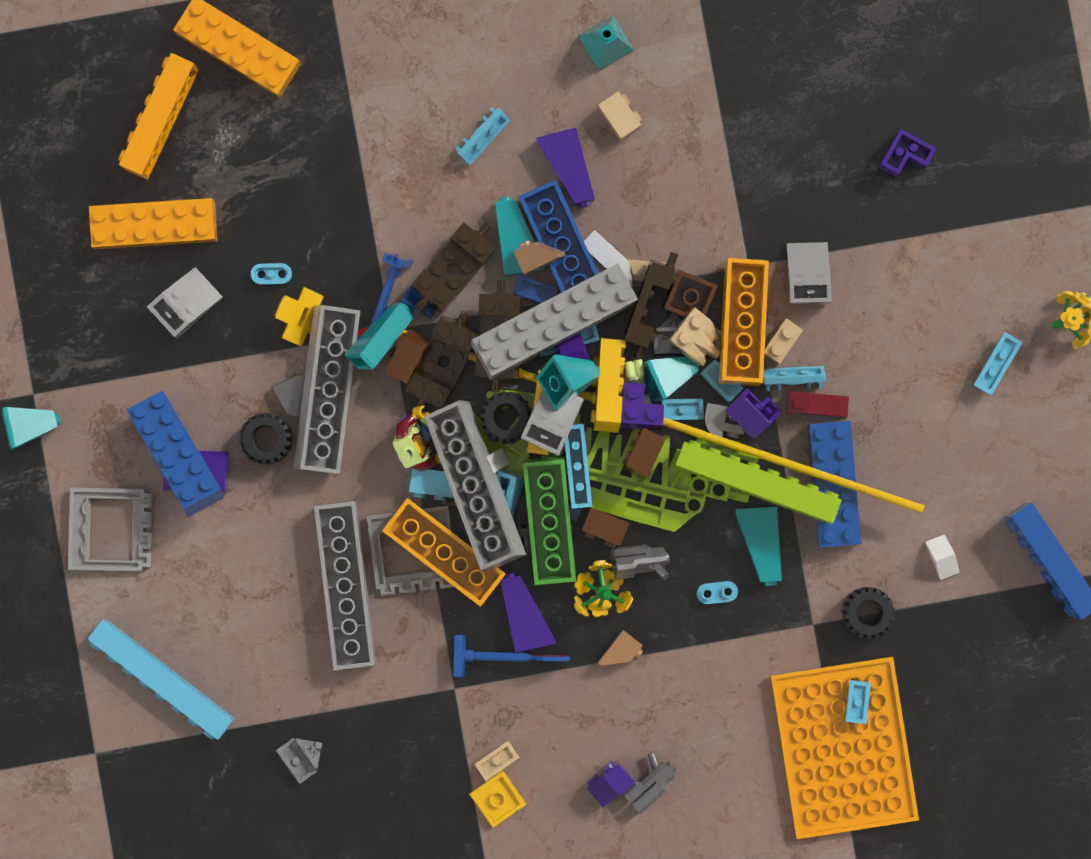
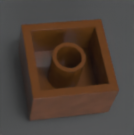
[662,269,718,317]
[385,329,431,384]
[622,428,666,480]
[582,508,629,548]

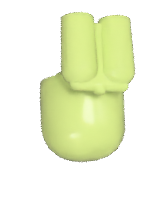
[621,359,646,390]

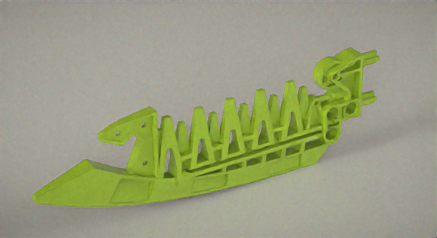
[420,390,758,532]

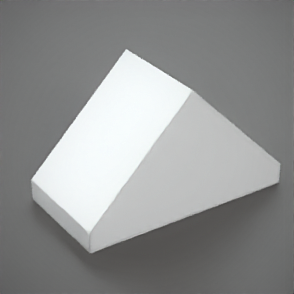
[925,534,960,580]

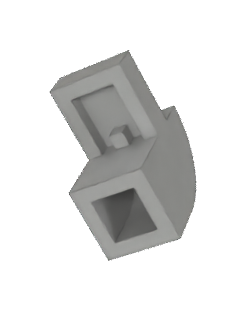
[704,403,744,438]

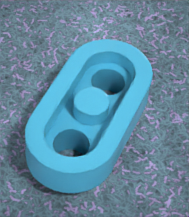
[251,263,292,285]
[697,581,738,604]

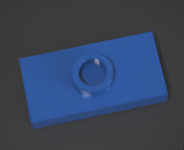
[513,274,558,304]

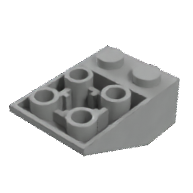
[786,242,832,305]
[147,267,223,338]
[520,390,584,456]

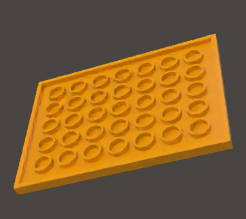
[770,657,919,839]

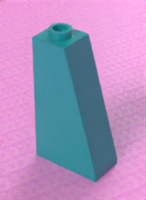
[495,197,545,277]
[344,303,414,370]
[735,507,782,586]

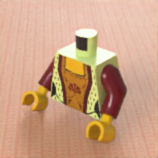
[393,406,441,472]

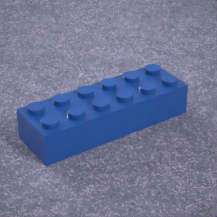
[518,180,598,293]
[127,390,224,518]
[807,421,861,547]
[1005,502,1091,620]

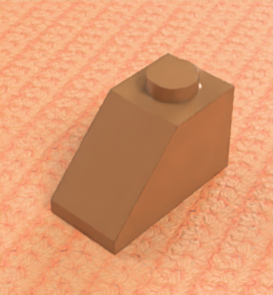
[514,240,566,274]
[598,630,643,666]

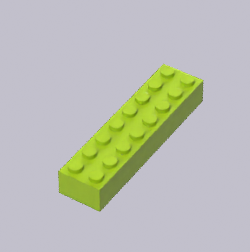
[676,440,842,525]

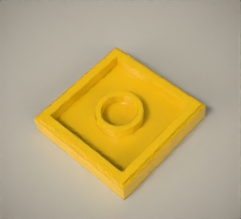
[469,771,526,828]

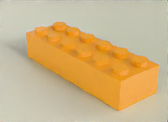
[173,0,301,98]
[118,53,199,180]
[89,198,218,250]
[719,258,769,386]
[382,498,505,607]

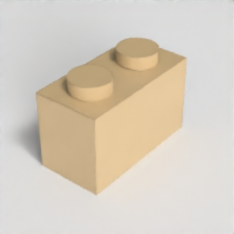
[598,91,642,141]
[764,318,803,365]

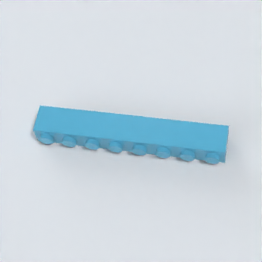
[88,619,235,740]

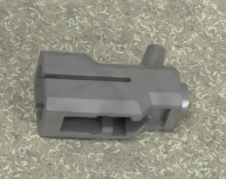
[610,544,669,580]
[622,752,677,814]

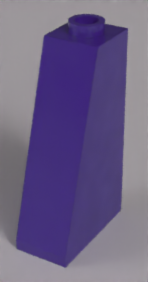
[537,128,595,208]
[500,572,556,652]

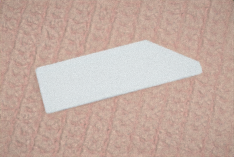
[584,230,633,287]

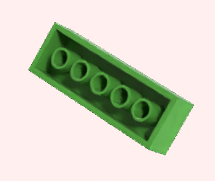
[523,456,576,585]

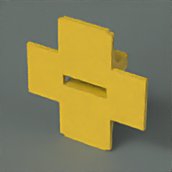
[275,287,324,347]

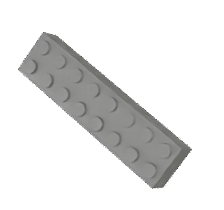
[471,264,638,380]
[293,305,360,474]
[424,400,526,570]
[314,501,376,671]

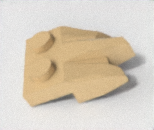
[669,307,721,366]

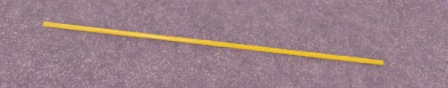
[400,330,925,513]

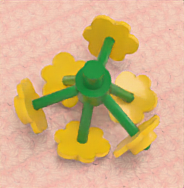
[1051,291,1091,349]
[574,560,633,617]

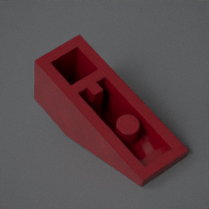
[786,392,849,417]

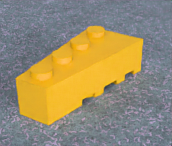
[590,338,626,433]

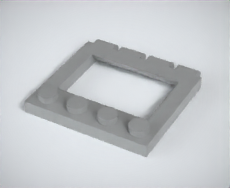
[68,488,153,571]
[367,505,454,597]

